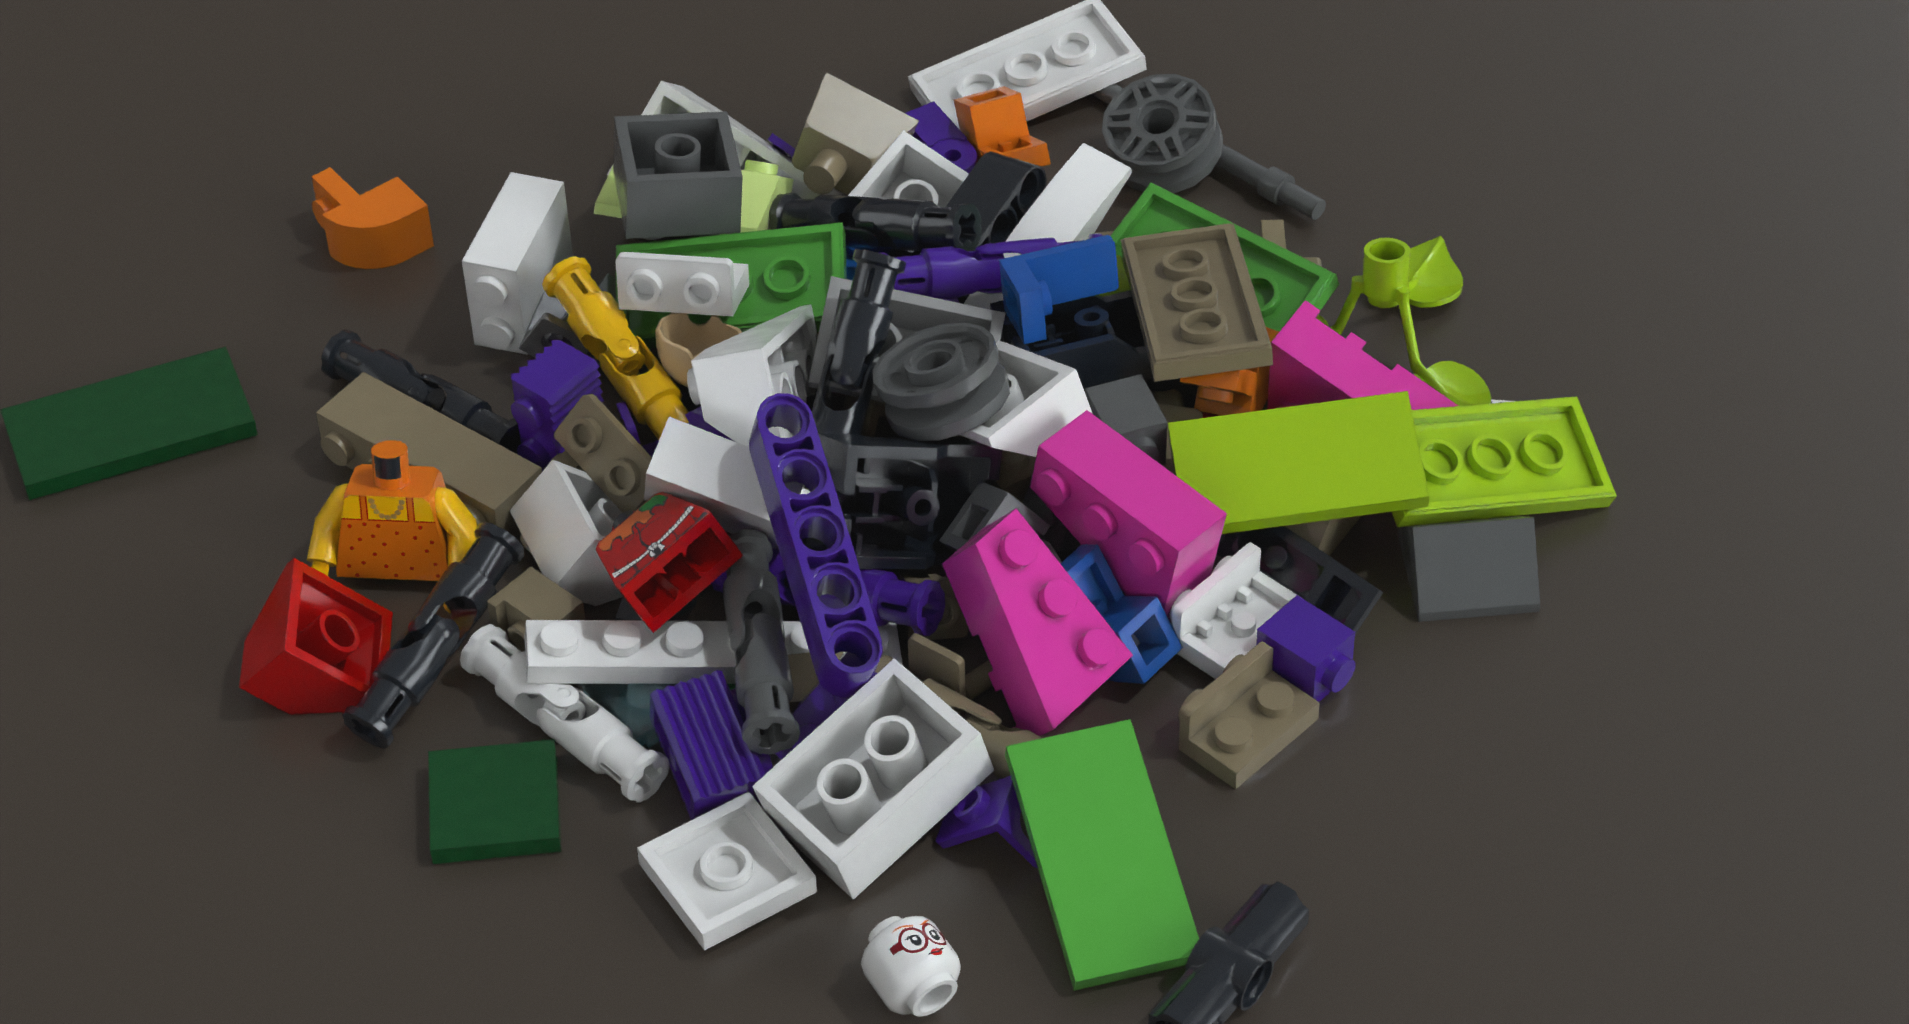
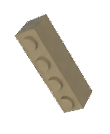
[316,372,542,538]

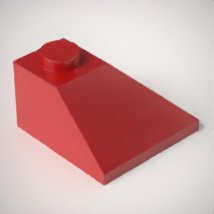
[239,558,393,715]

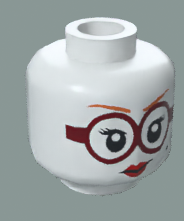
[861,916,961,1017]

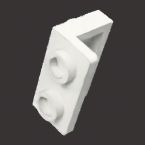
[615,252,749,317]
[1170,542,1297,679]

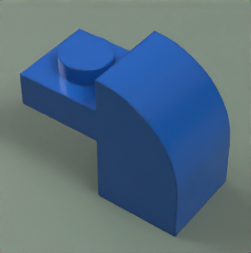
[1060,544,1183,684]

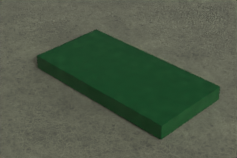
[0,346,258,500]

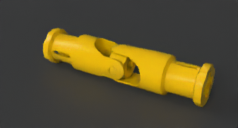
[542,256,689,441]

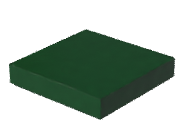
[428,739,562,864]

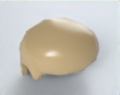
[655,313,742,387]

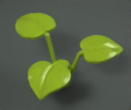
[1316,236,1491,406]

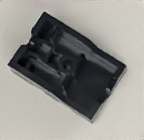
[990,290,1183,392]
[806,433,1002,570]

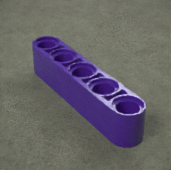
[749,393,883,698]

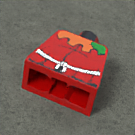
[595,492,743,633]

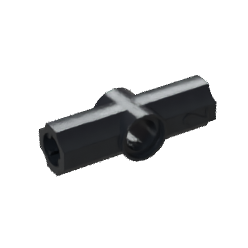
[1148,881,1309,1024]

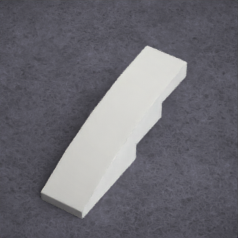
[964,143,1132,309]

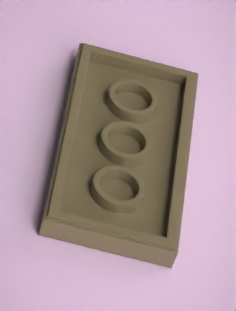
[1120,223,1273,382]

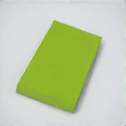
[1168,391,1429,534]
[1392,396,1617,527]

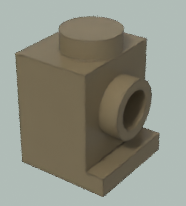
[487,567,585,652]

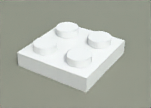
[637,792,817,951]

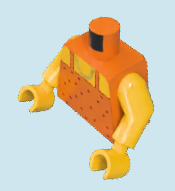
[307,440,477,613]

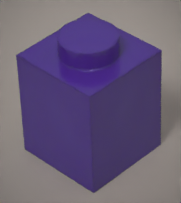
[1256,595,1355,702]

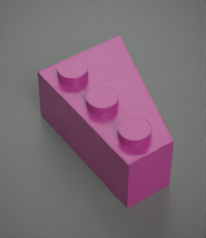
[1267,300,1458,410]
[1030,410,1227,623]
[942,508,1133,736]

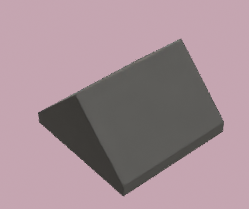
[1397,516,1540,622]

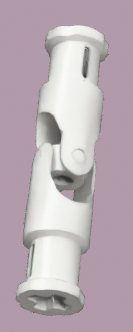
[460,624,670,803]

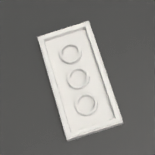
[908,0,1147,129]

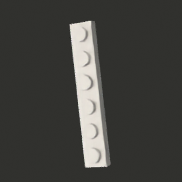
[524,620,903,684]

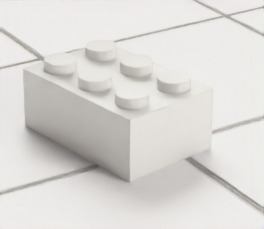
[752,658,994,900]

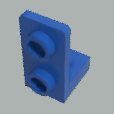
[999,235,1119,344]

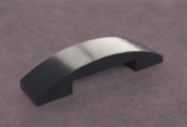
[1217,526,1383,634]

